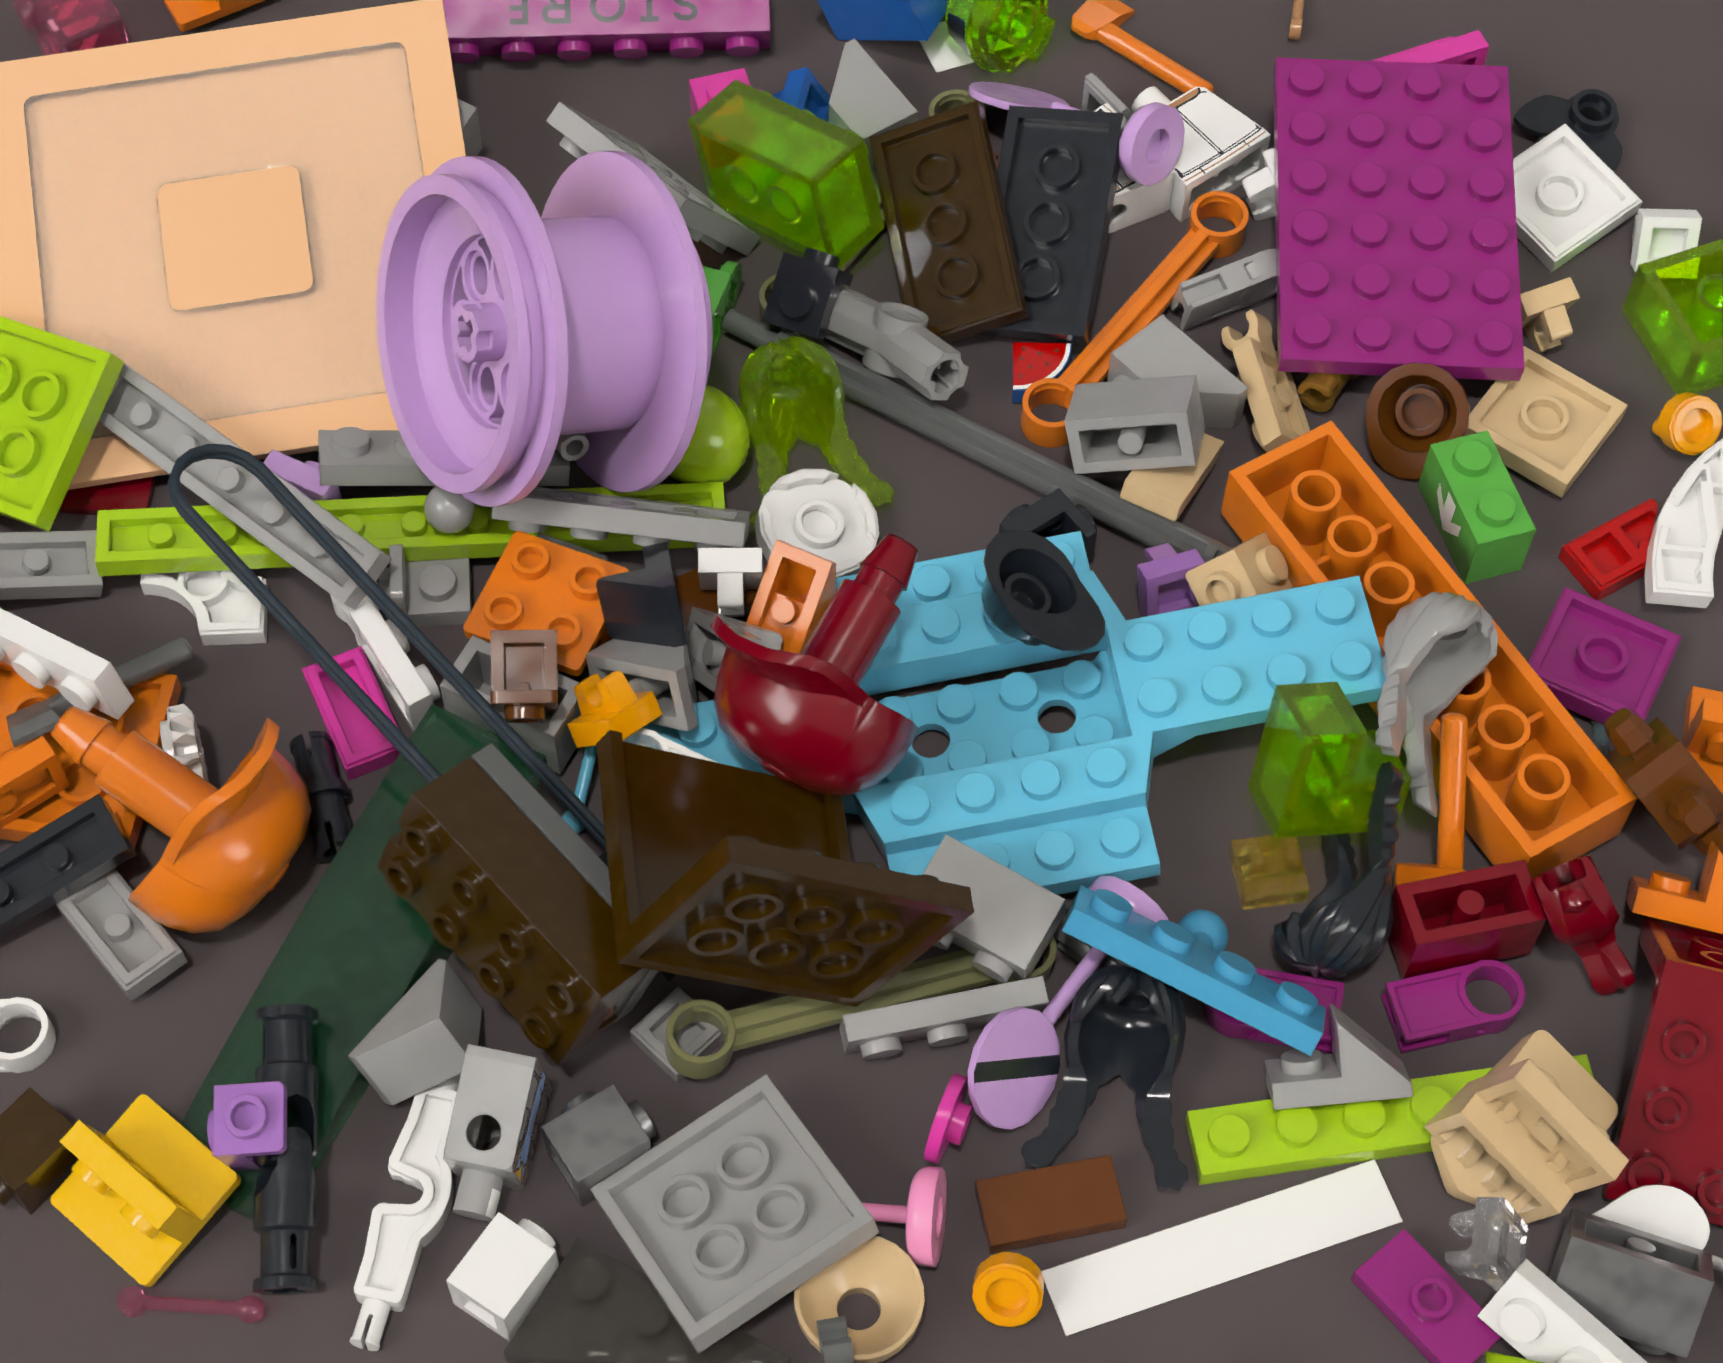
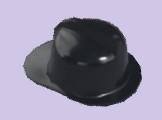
[981,529,1105,652]

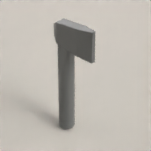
[6,638,193,747]

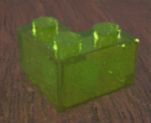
[1248,682,1412,838]

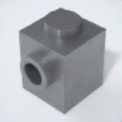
[541,1084,656,1207]

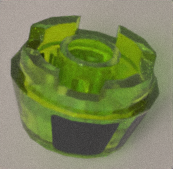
[945,0,1055,73]

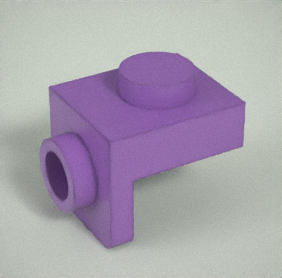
[207,1081,287,1172]

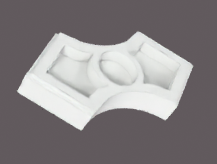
[140,570,269,646]

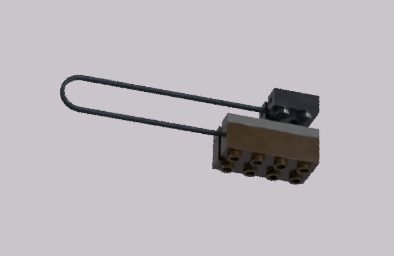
[168,444,679,1065]

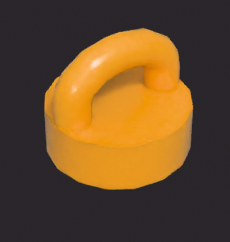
[1652,392,1722,455]
[972,1252,1044,1327]

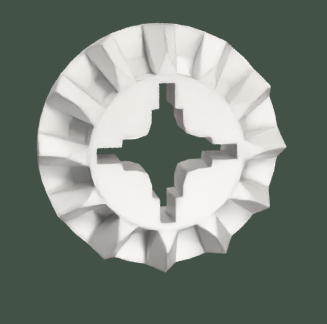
[160,704,209,782]

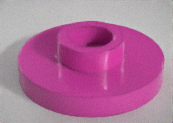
[924,1072,973,1165]

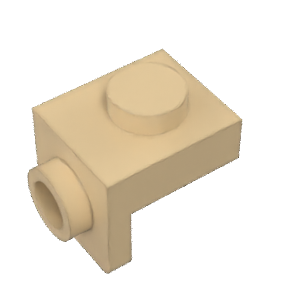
[1186,532,1293,606]

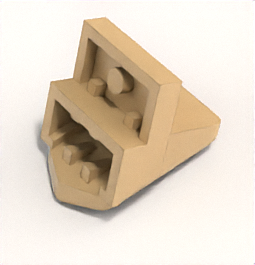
[1424,1030,1629,1225]

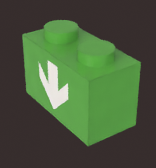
[1418,430,1536,584]

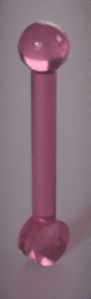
[117,1286,265,1324]

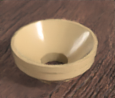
[794,1236,925,1363]

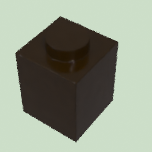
[0,1087,78,1215]

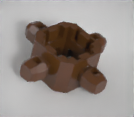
[1604,708,1723,856]

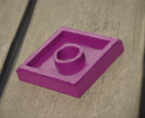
[1528,587,1682,724]

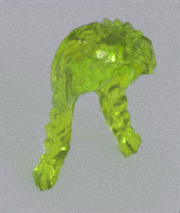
[738,336,894,527]

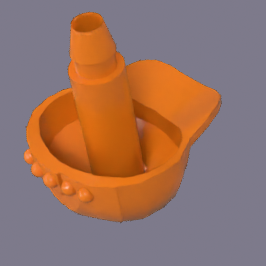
[51,706,312,933]

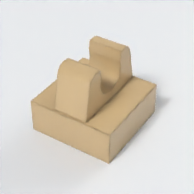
[1520,277,1580,353]

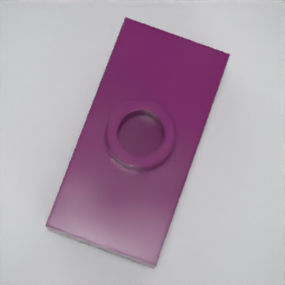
[1351,1228,1503,1363]

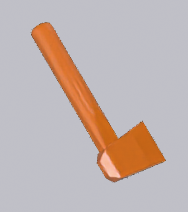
[1070,0,1214,93]
[1394,712,1468,889]

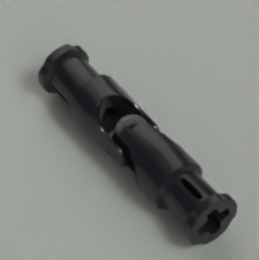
[252,1004,319,1295]

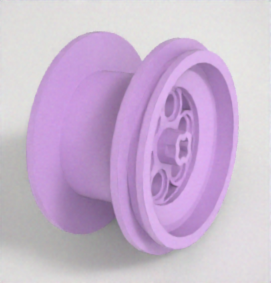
[376,151,713,507]

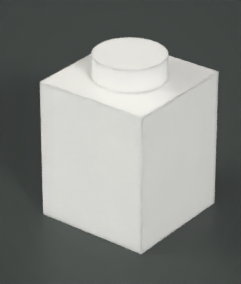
[446,1212,561,1342]

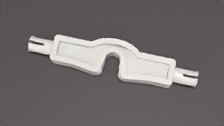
[349,1074,461,1351]

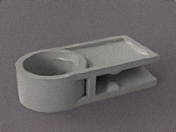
[1170,249,1277,332]

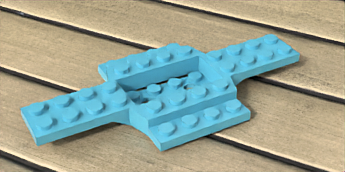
[642,531,1385,895]

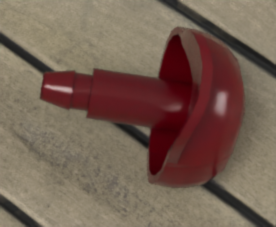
[710,534,919,796]

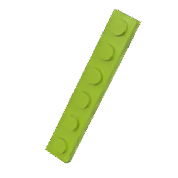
[1185,1054,1594,1185]

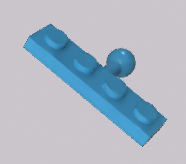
[1062,885,1326,1056]

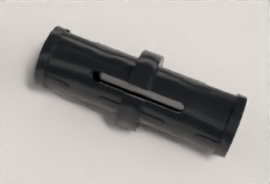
[289,731,358,863]

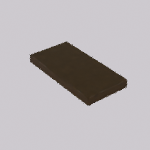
[869,100,1029,344]

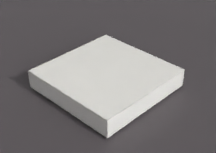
[1513,124,1642,273]

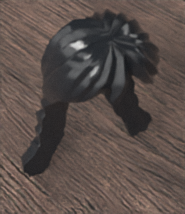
[1274,761,1404,979]
[1021,965,1189,1191]

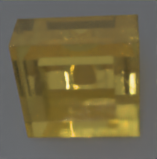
[1228,832,1310,910]

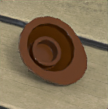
[1366,362,1470,479]

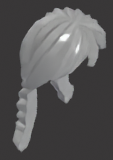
[1375,592,1498,818]

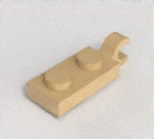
[1221,309,1310,452]

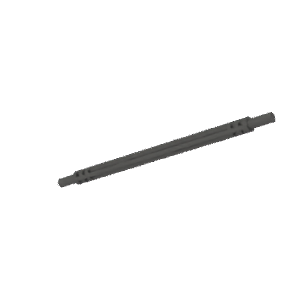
[722,308,1232,562]

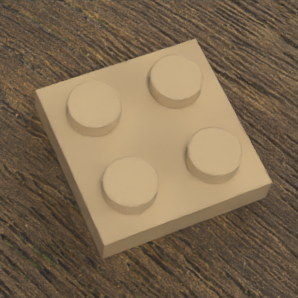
[1464,346,1628,498]

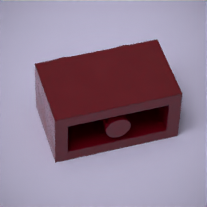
[1389,860,1546,979]

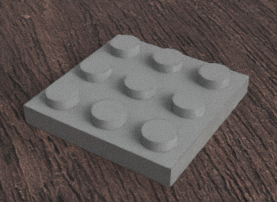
[546,101,760,256]
[590,1074,880,1354]

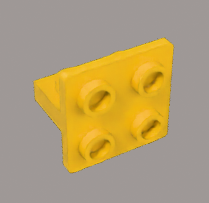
[50,1094,241,1287]

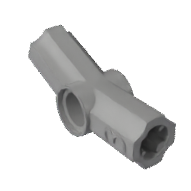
[825,285,969,400]

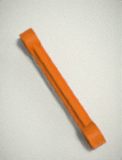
[1020,191,1249,448]

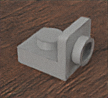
[379,544,472,627]

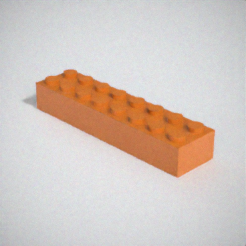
[1221,420,1637,879]

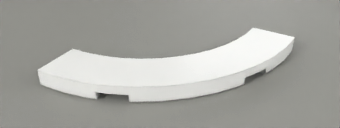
[1644,438,1723,608]

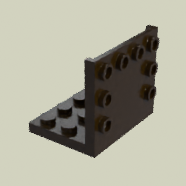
[596,730,974,1007]

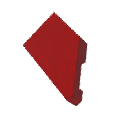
[1558,497,1658,601]

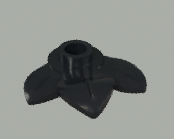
[1513,89,1623,171]

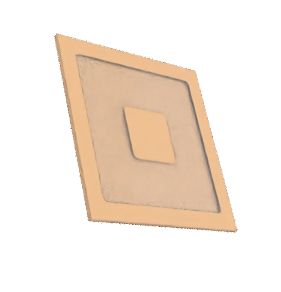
[0,0,466,490]

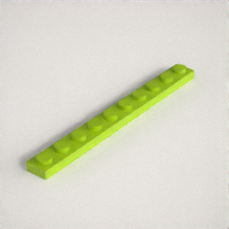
[95,482,725,576]

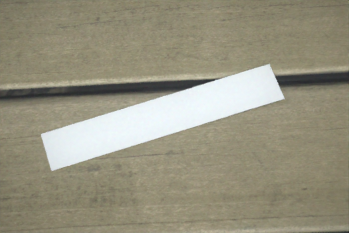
[1041,1159,1403,1336]

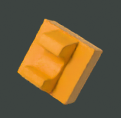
[567,671,663,748]

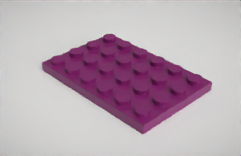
[1273,57,1525,381]

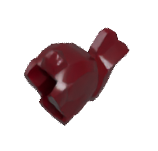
[1531,855,1635,995]

